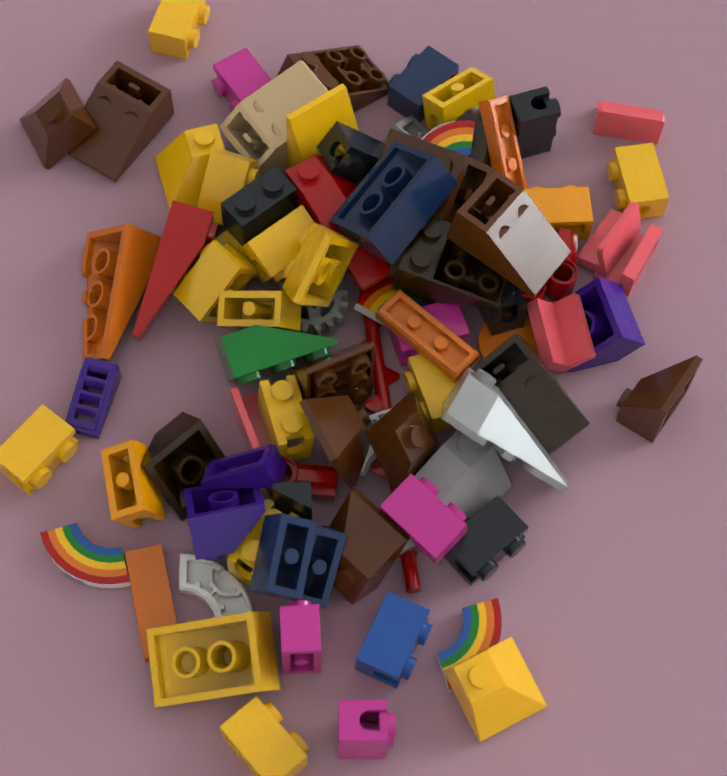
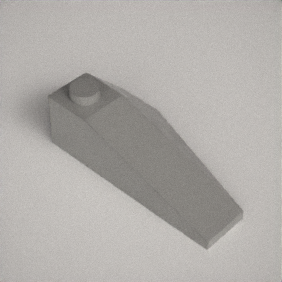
[399,430,512,555]

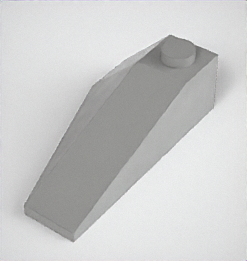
[442,367,568,493]

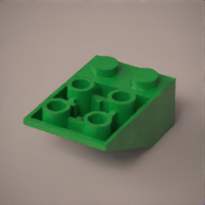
[215,325,338,385]

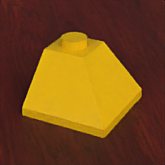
[155,123,225,210]
[443,636,547,742]

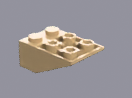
[219,60,328,175]

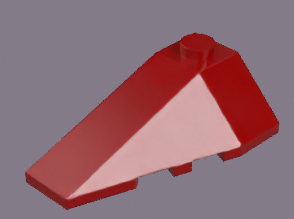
[285,155,391,291]
[132,200,219,341]

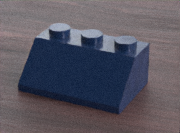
[329,140,458,265]

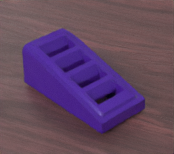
[65,357,122,439]
[201,444,286,489]

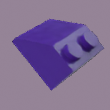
[567,277,645,372]
[183,486,266,561]

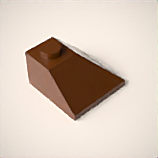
[20,78,96,170]
[616,355,703,443]
[365,393,441,491]
[299,395,372,488]
[329,488,410,605]

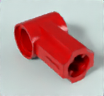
[545,228,579,301]
[266,456,338,501]

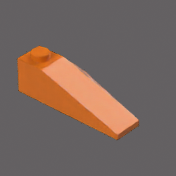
[81,223,161,361]

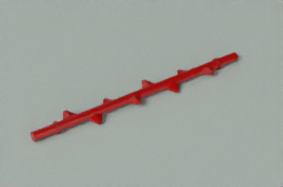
[358,287,421,593]

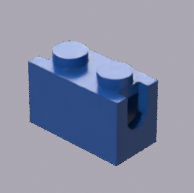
[355,591,433,689]

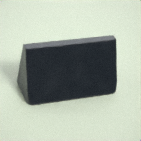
[273,481,312,521]

